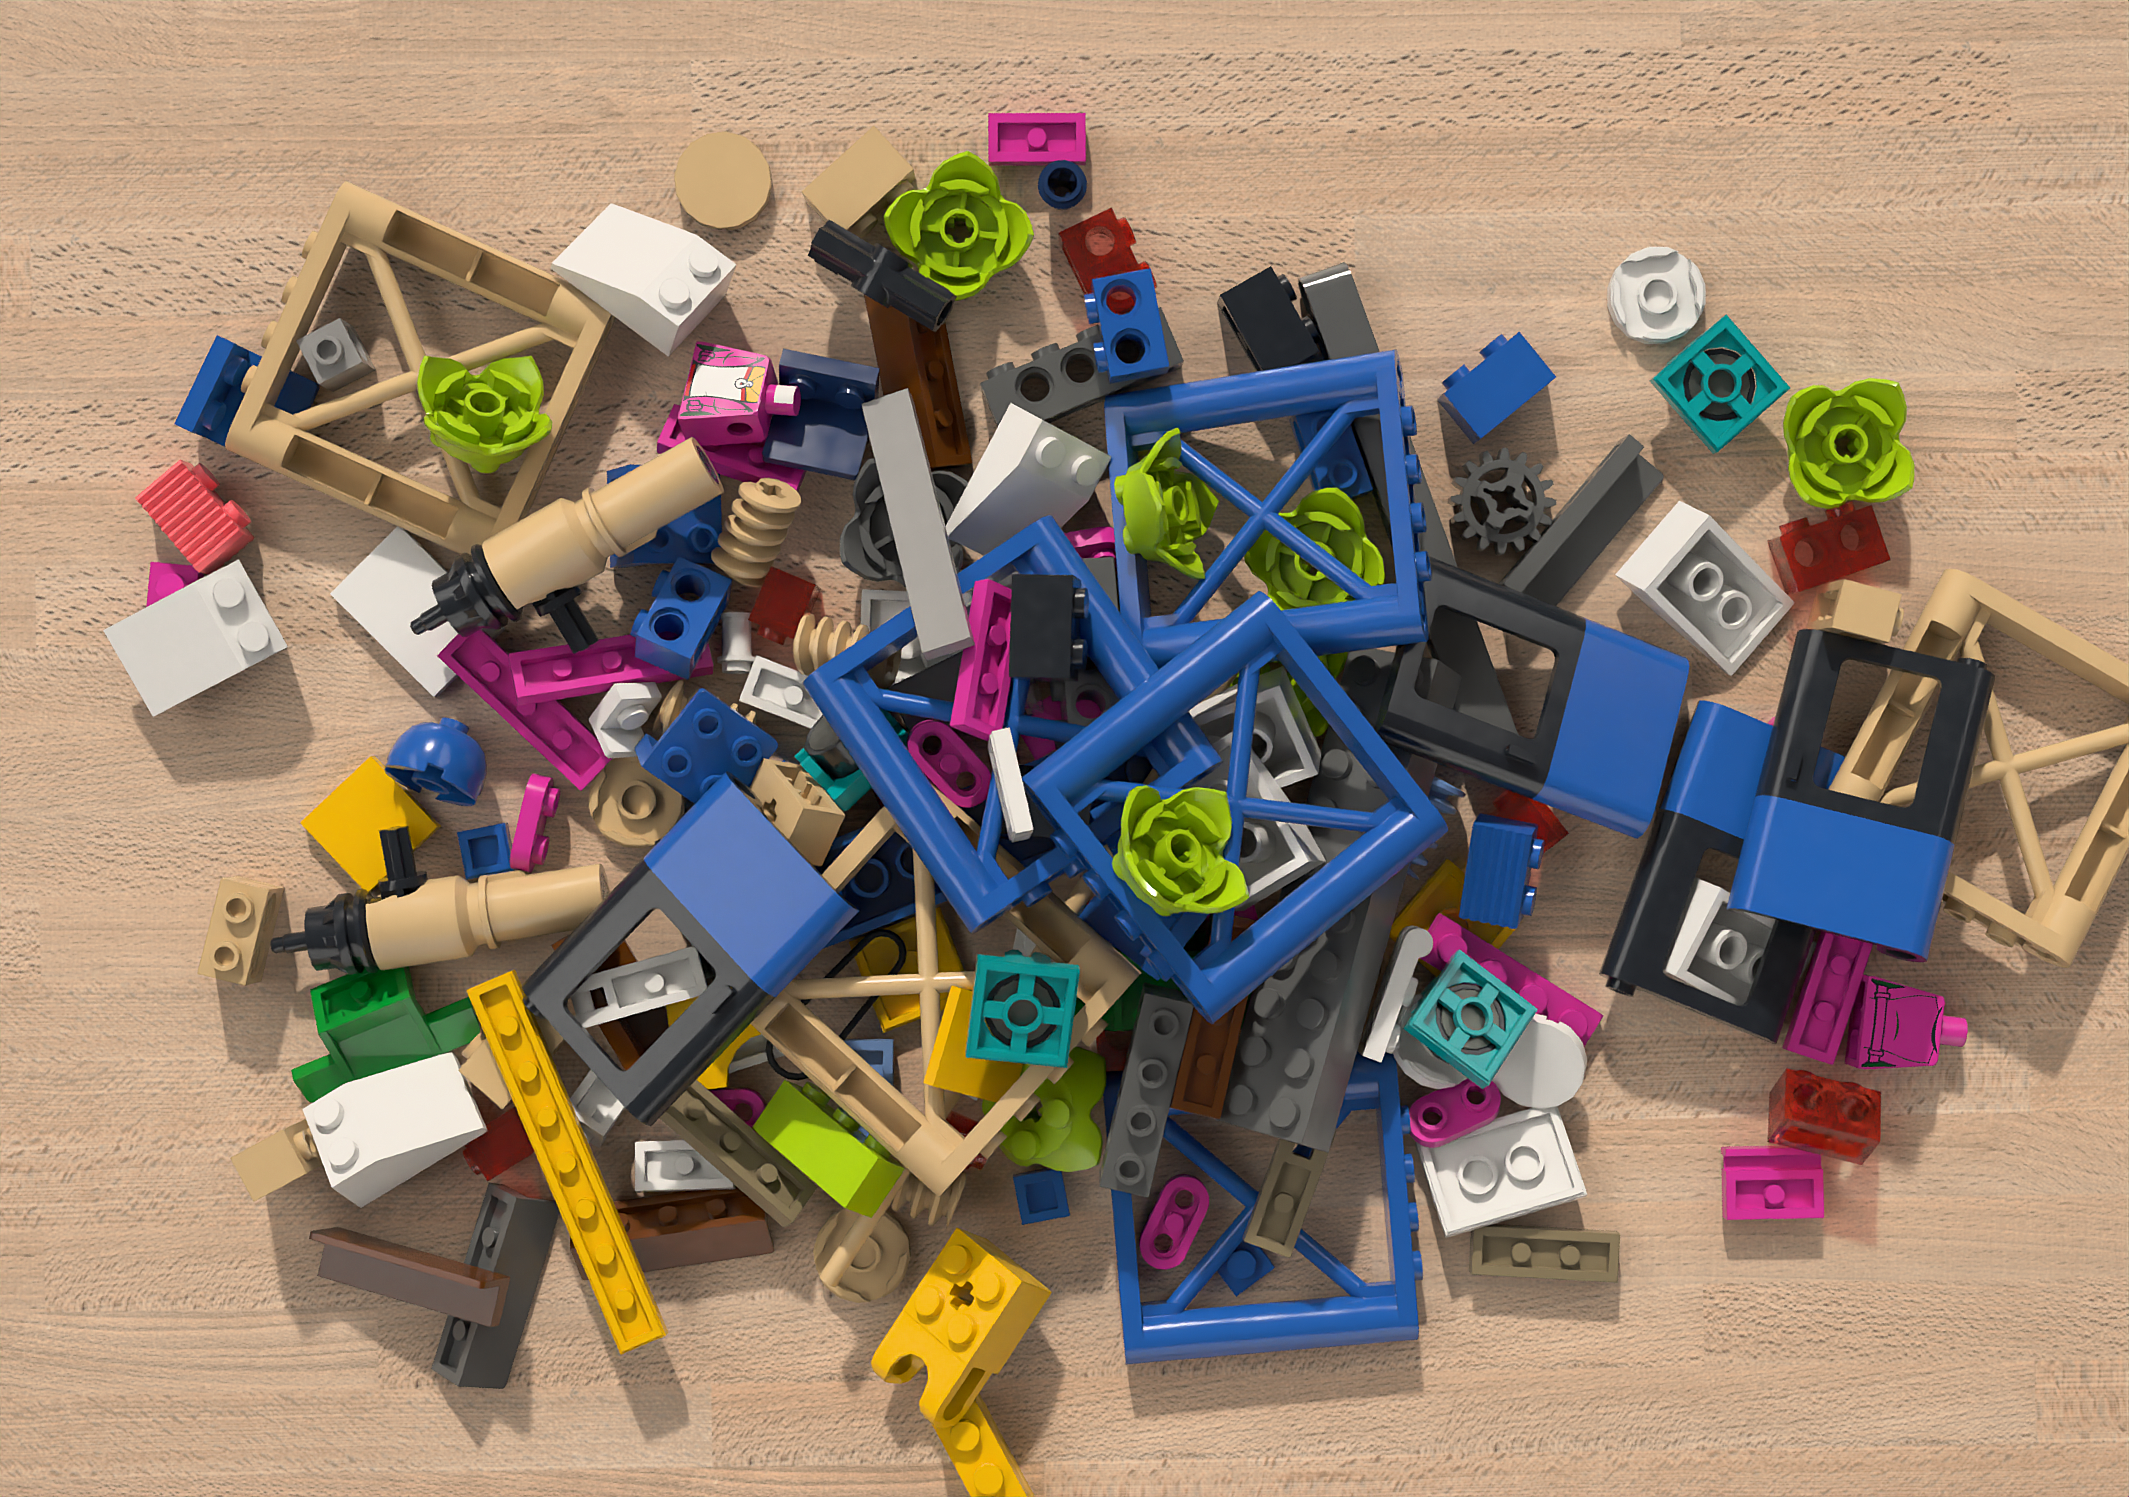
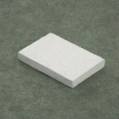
[330,526,505,697]
[1415,1106,1587,1238]

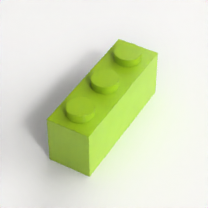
[752,1080,905,1218]

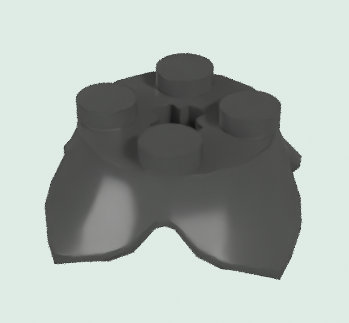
[840,458,968,587]

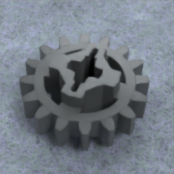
[1447,448,1556,555]

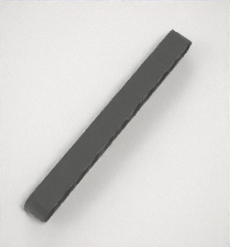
[1298,262,1518,750]

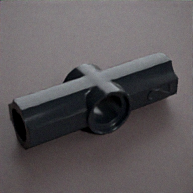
[808,219,957,332]

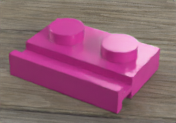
[1721,1145,1824,1220]

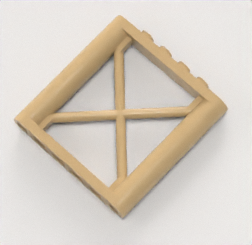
[225,181,616,556]
[1828,569,2129,968]
[731,779,1141,1197]

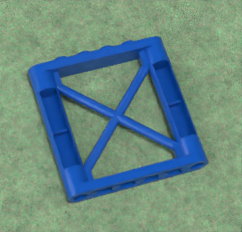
[1104,349,1432,669]
[803,515,1223,934]
[1022,591,1448,1024]
[1103,1051,1423,1365]

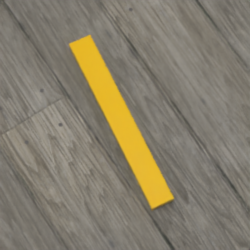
[466,970,668,1355]

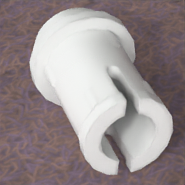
[717,612,755,674]

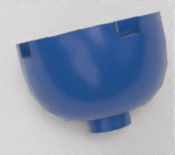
[384,718,487,806]

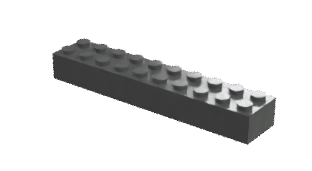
[1216,649,1462,1153]

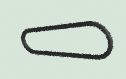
[765,929,907,1081]

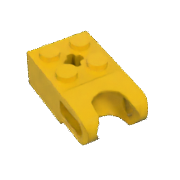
[871,1227,1052,1428]

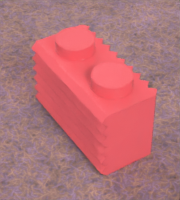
[135,460,255,575]

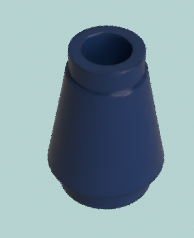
[1038,160,1087,210]

